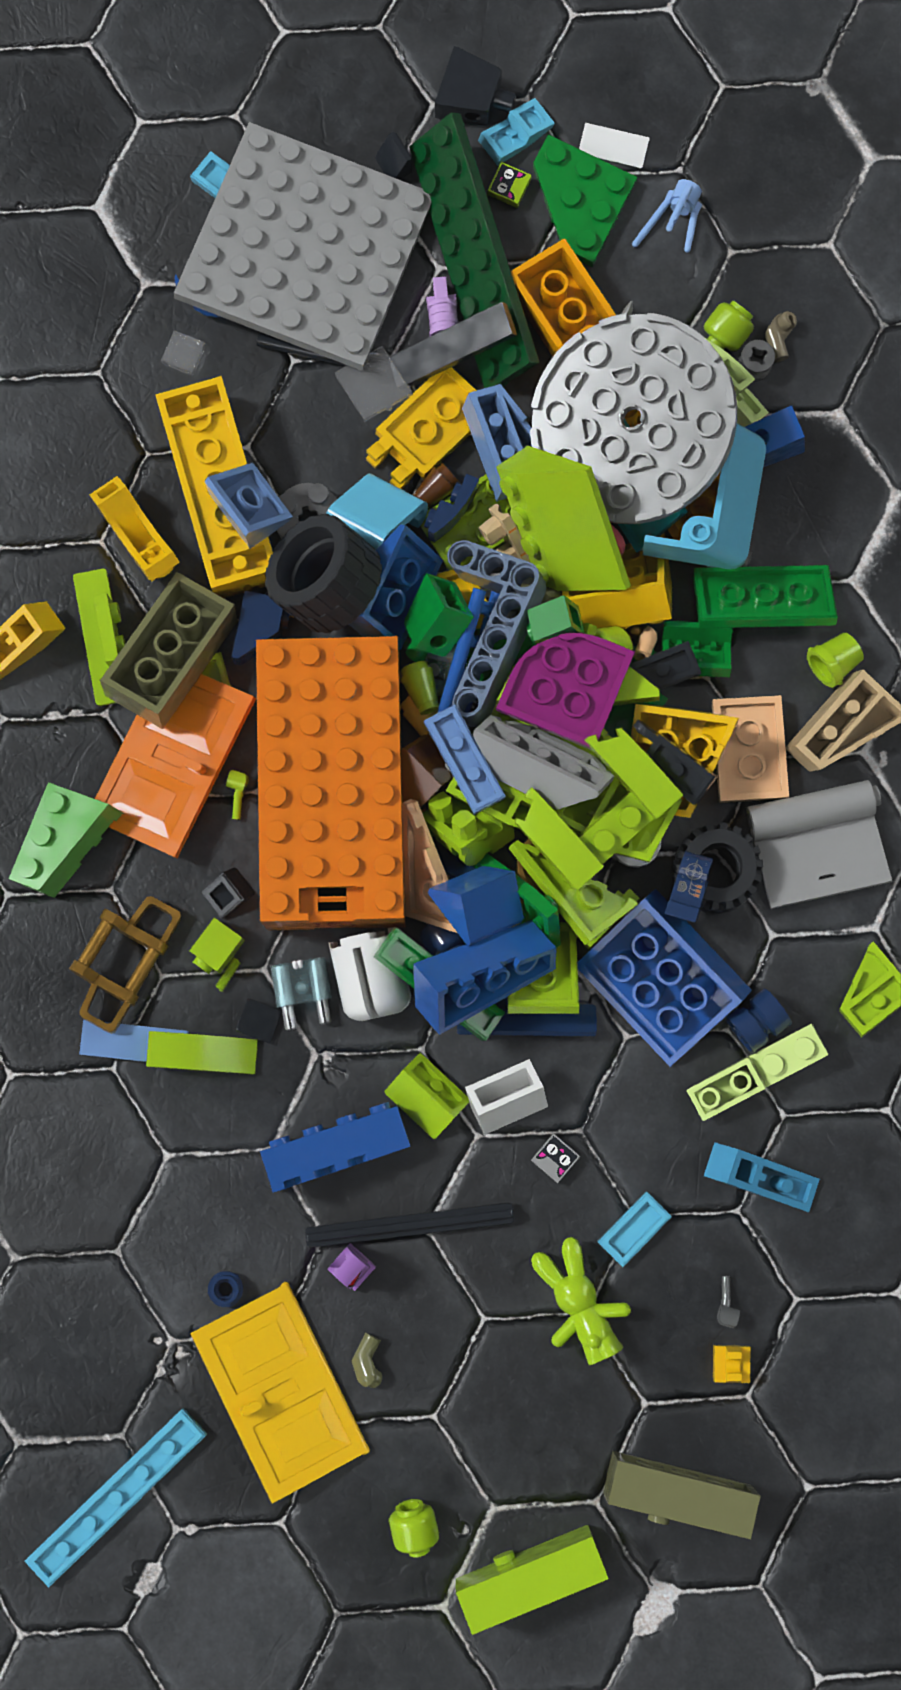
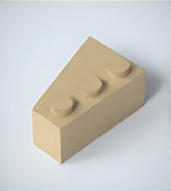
[786,670,901,771]

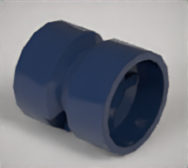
[726,988,792,1054]

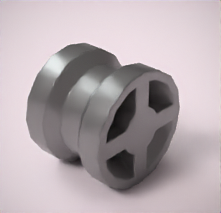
[739,340,775,381]

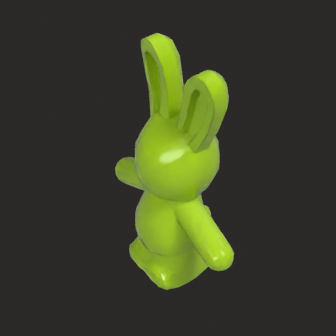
[531,1237,631,1365]

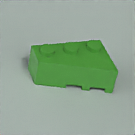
[9,782,123,898]

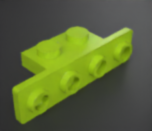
[73,569,126,706]

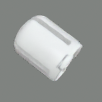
[328,927,411,1021]

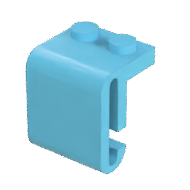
[326,473,428,551]

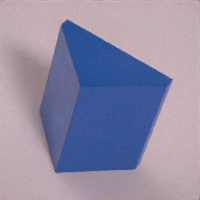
[427,866,524,946]

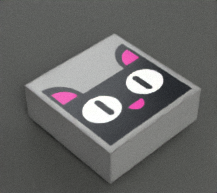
[531,1133,580,1183]

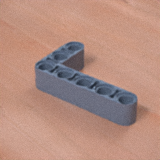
[447,540,546,727]

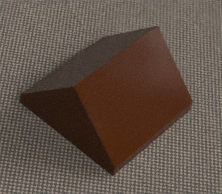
[400,734,453,810]

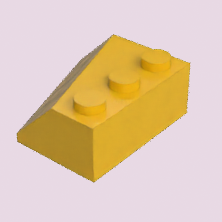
[631,704,739,818]

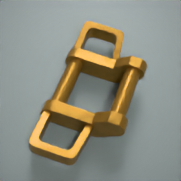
[69,896,181,1034]

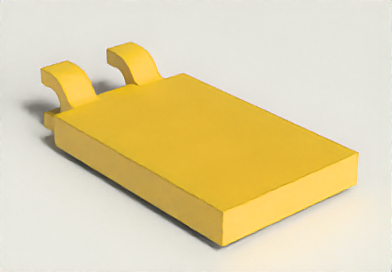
[366,367,477,489]

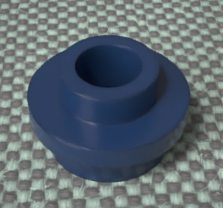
[208,1271,243,1307]

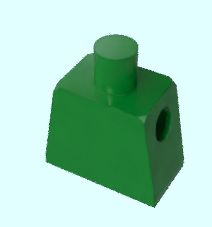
[404,573,474,662]

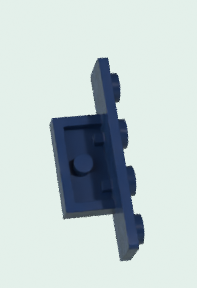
[457,997,597,1036]

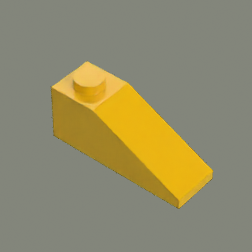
[0,601,66,680]

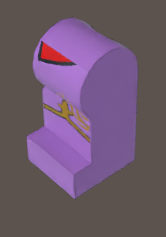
[327,1243,376,1291]

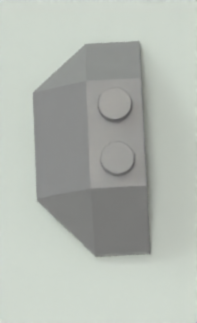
[473,715,614,810]

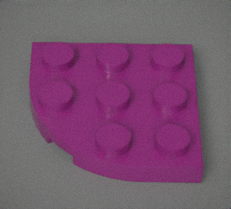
[496,633,635,750]

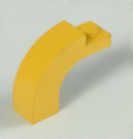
[89,476,180,582]

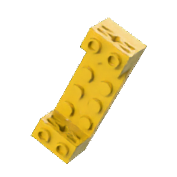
[156,376,273,599]

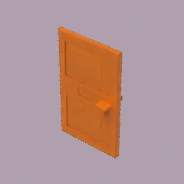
[95,674,256,859]

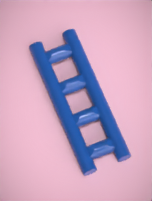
[437,587,500,713]

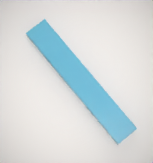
[25,1408,207,1588]

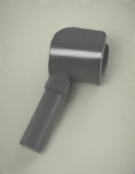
[717,1276,740,1328]

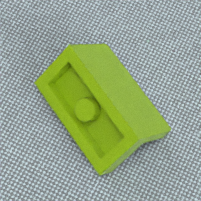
[384,1053,469,1139]

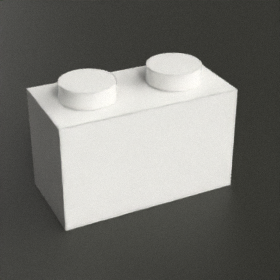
[465,1059,548,1135]

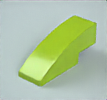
[146,1031,258,1074]

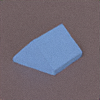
[205,463,293,549]

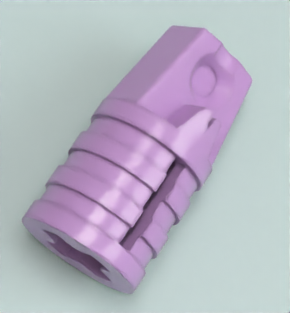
[426,277,458,337]

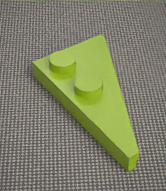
[509,840,638,945]

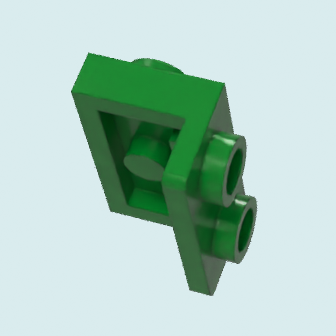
[661,621,733,678]

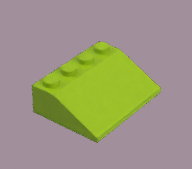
[496,446,631,591]

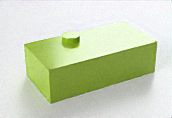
[455,1525,609,1635]

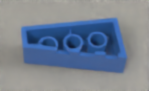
[413,920,556,1035]
[260,1102,411,1193]

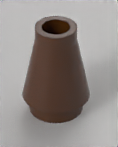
[413,463,460,508]

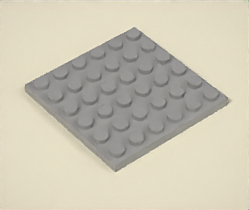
[174,122,432,371]

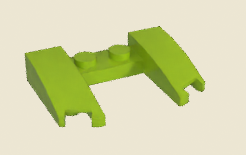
[515,728,683,890]

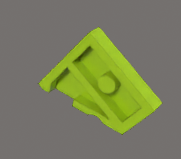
[839,941,901,1038]

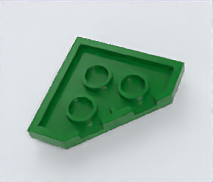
[533,134,637,267]

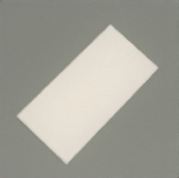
[579,123,649,168]

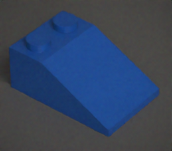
[348,524,443,650]

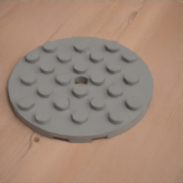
[530,313,737,524]

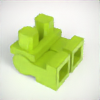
[422,792,515,866]

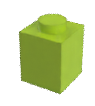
[190,917,245,974]

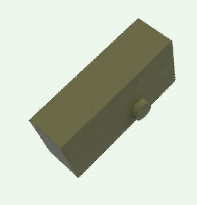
[100,572,238,729]
[603,1451,760,1540]

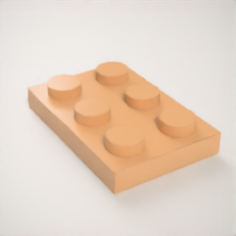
[711,695,789,803]

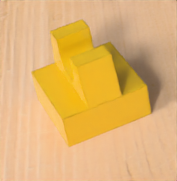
[713,1345,750,1383]

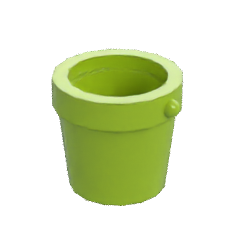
[807,633,864,688]

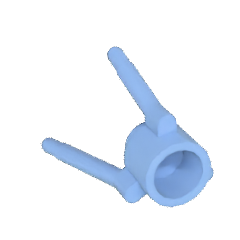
[632,179,702,253]

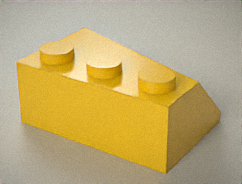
[562,532,672,629]

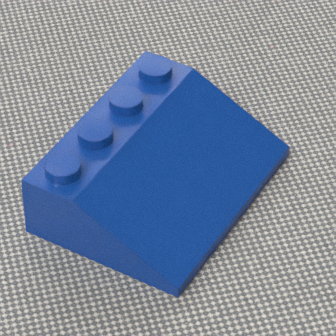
[577,889,752,1067]

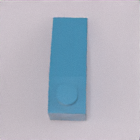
[704,1142,820,1212]

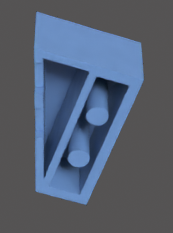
[462,384,532,501]

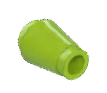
[400,661,439,715]

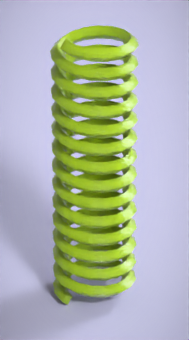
[215,958,240,992]

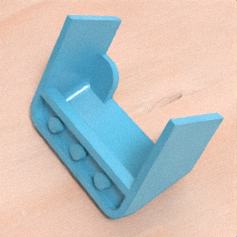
[643,423,766,569]

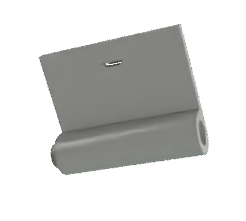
[746,780,892,909]

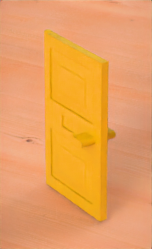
[190,1282,370,1504]

